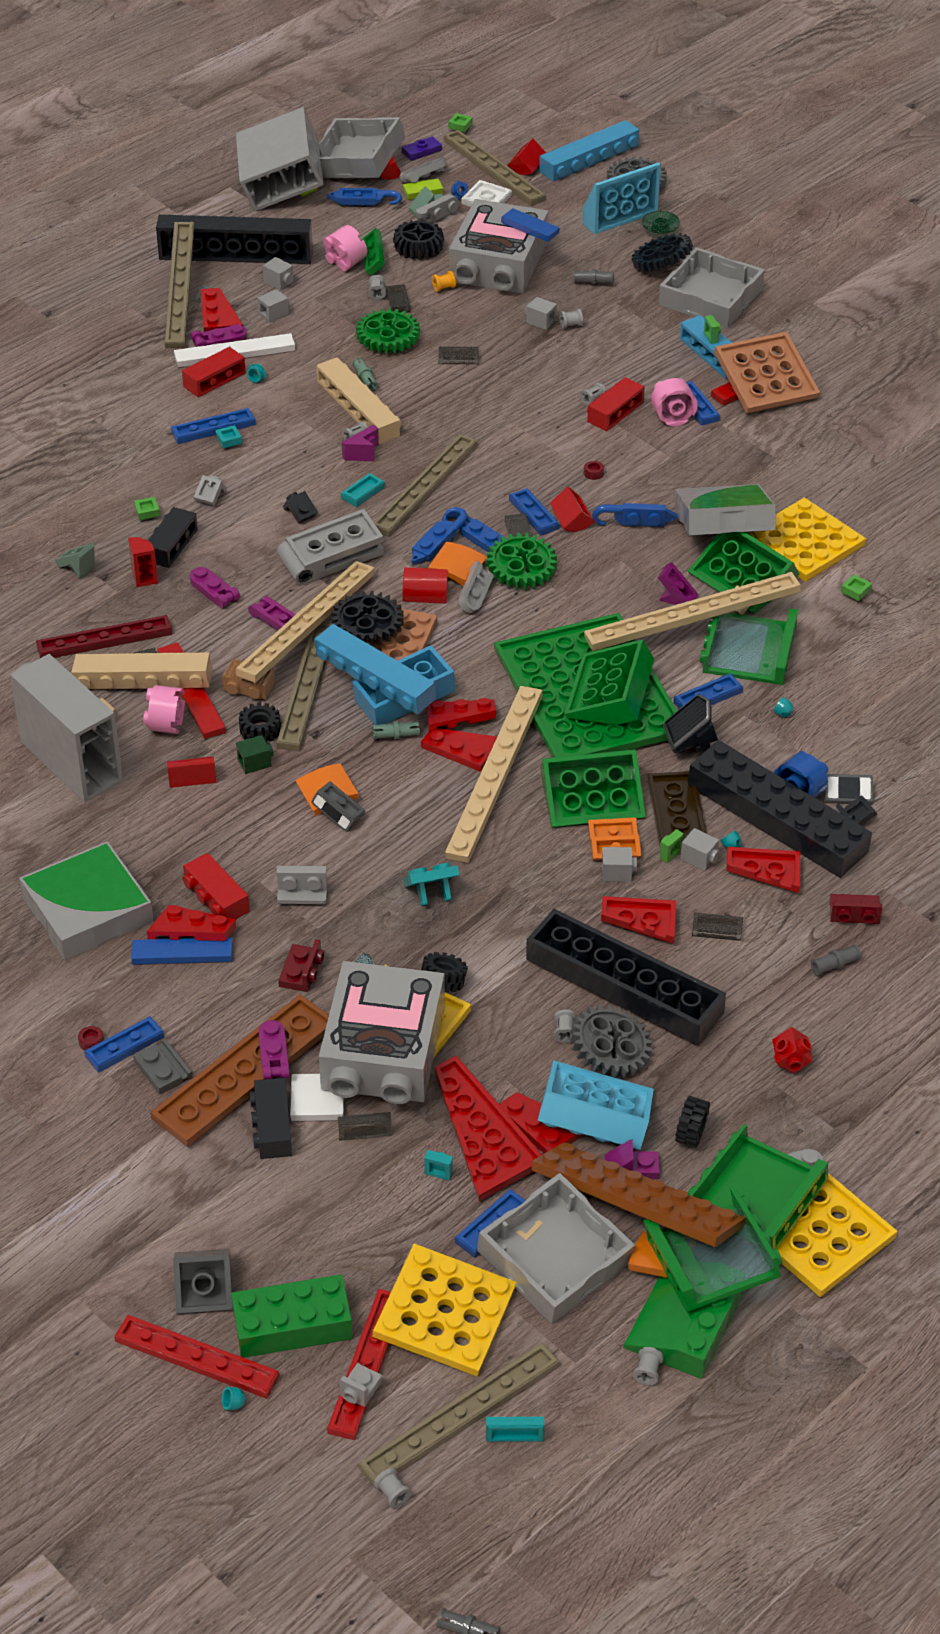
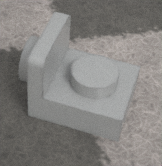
[194,475,226,506]
[339,1363,382,1407]

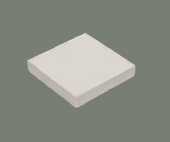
[461,180,512,207]
[290,1074,344,1121]

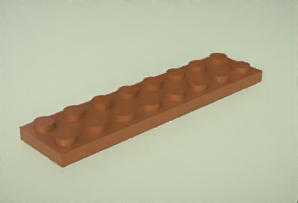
[150,994,329,1147]
[532,1143,745,1247]

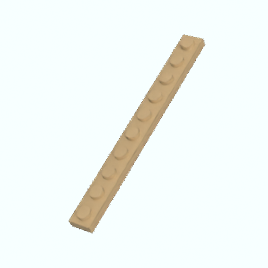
[236,561,375,683]
[584,572,801,651]
[445,686,543,863]

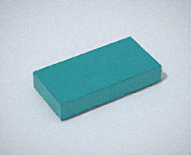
[341,473,385,507]
[486,1417,544,1442]

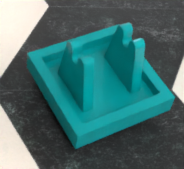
[403,862,459,906]

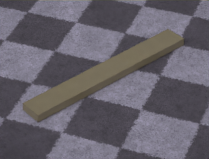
[444,130,546,206]
[165,222,194,348]
[374,434,477,537]
[277,622,332,751]
[358,1342,560,1488]

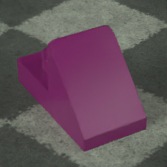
[342,425,379,461]
[658,562,699,605]
[605,1139,660,1179]

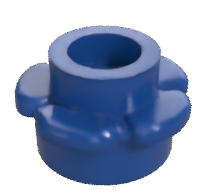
[451,181,468,200]

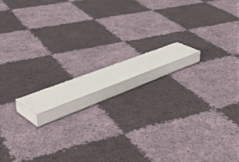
[174,333,295,368]

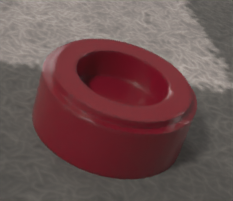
[583,461,604,480]
[78,1026,104,1050]

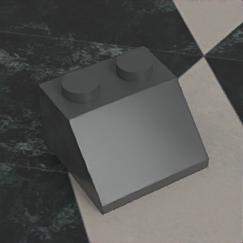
[173,1249,233,1313]

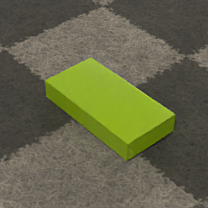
[403,179,444,200]

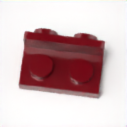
[829,894,882,924]
[278,939,325,992]

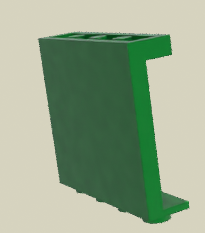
[687,1124,828,1249]

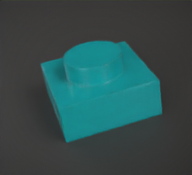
[215,425,242,448]
[424,1150,453,1181]

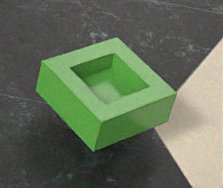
[448,113,473,132]
[704,315,721,344]
[134,497,160,520]
[841,575,872,601]
[660,829,684,863]

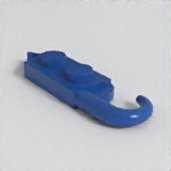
[327,188,402,206]
[592,503,678,527]
[411,507,467,565]
[442,513,505,552]

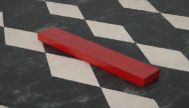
[157,642,226,739]
[327,1289,391,1440]
[114,1315,279,1399]

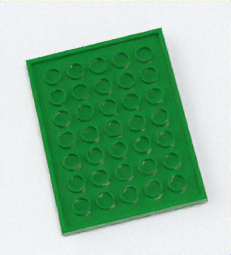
[494,613,677,758]

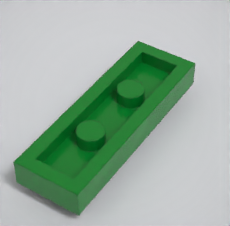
[362,227,385,276]

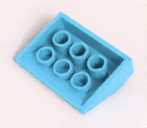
[583,162,661,234]
[538,1060,654,1150]

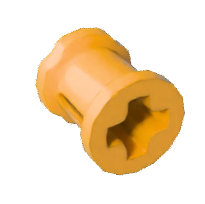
[432,271,456,292]

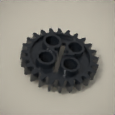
[631,233,693,272]
[331,591,404,647]

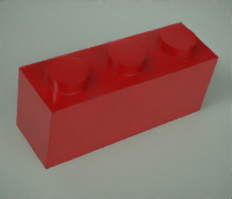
[182,346,246,398]
[587,377,645,432]
[182,852,250,919]

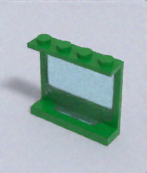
[700,608,798,685]
[643,1187,782,1312]

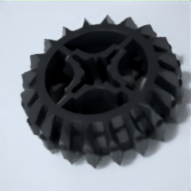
[393,220,444,260]

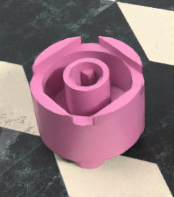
[323,225,367,272]
[651,378,698,426]
[143,685,185,734]

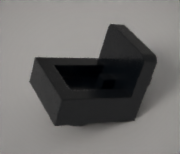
[283,491,318,524]
[836,795,877,826]

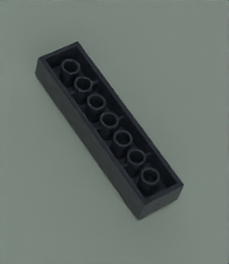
[156,214,313,265]
[688,740,872,878]
[526,909,726,1045]

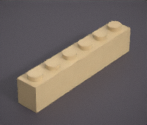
[316,357,401,445]
[71,652,213,689]

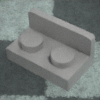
[277,866,327,904]

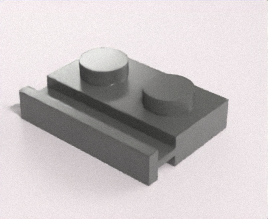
[133,1039,192,1095]

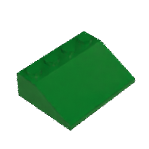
[688,532,799,614]
[564,639,655,725]
[540,749,646,828]
[623,1263,746,1379]

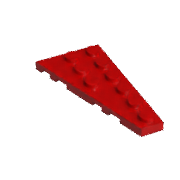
[435,1055,542,1201]

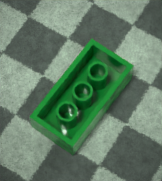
[231,1274,353,1358]

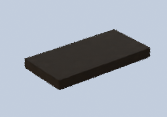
[647,771,707,846]

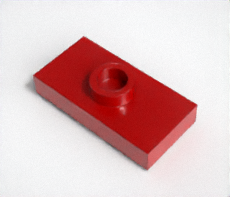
[711,382,755,406]

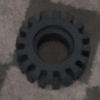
[239,702,281,743]
[421,952,468,993]
[675,1096,710,1148]

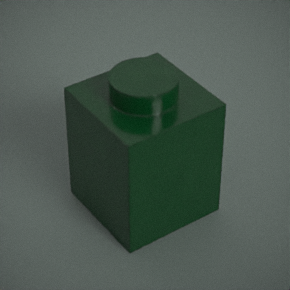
[236,735,274,774]

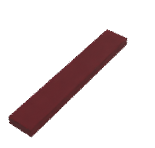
[36,615,172,658]

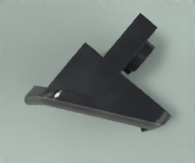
[663,694,718,754]

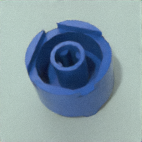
[774,751,828,798]

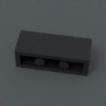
[148,507,198,568]
[250,1078,292,1159]

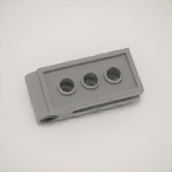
[277,509,384,585]

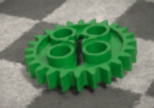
[356,308,420,354]
[487,532,557,590]

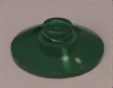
[642,211,680,234]

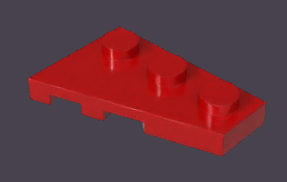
[200,288,243,332]
[426,698,496,733]
[421,728,497,772]
[726,847,800,893]
[601,896,676,944]
[147,905,236,941]
[499,1092,584,1154]

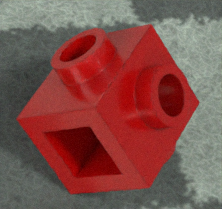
[772,1027,813,1074]

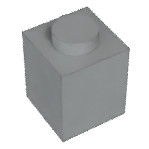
[263,257,294,290]
[257,289,289,323]
[525,297,557,330]
[680,828,720,871]
[602,847,637,882]

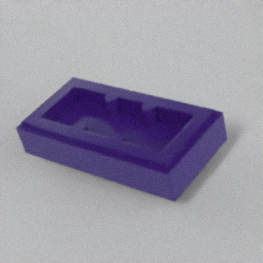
[402,136,442,161]

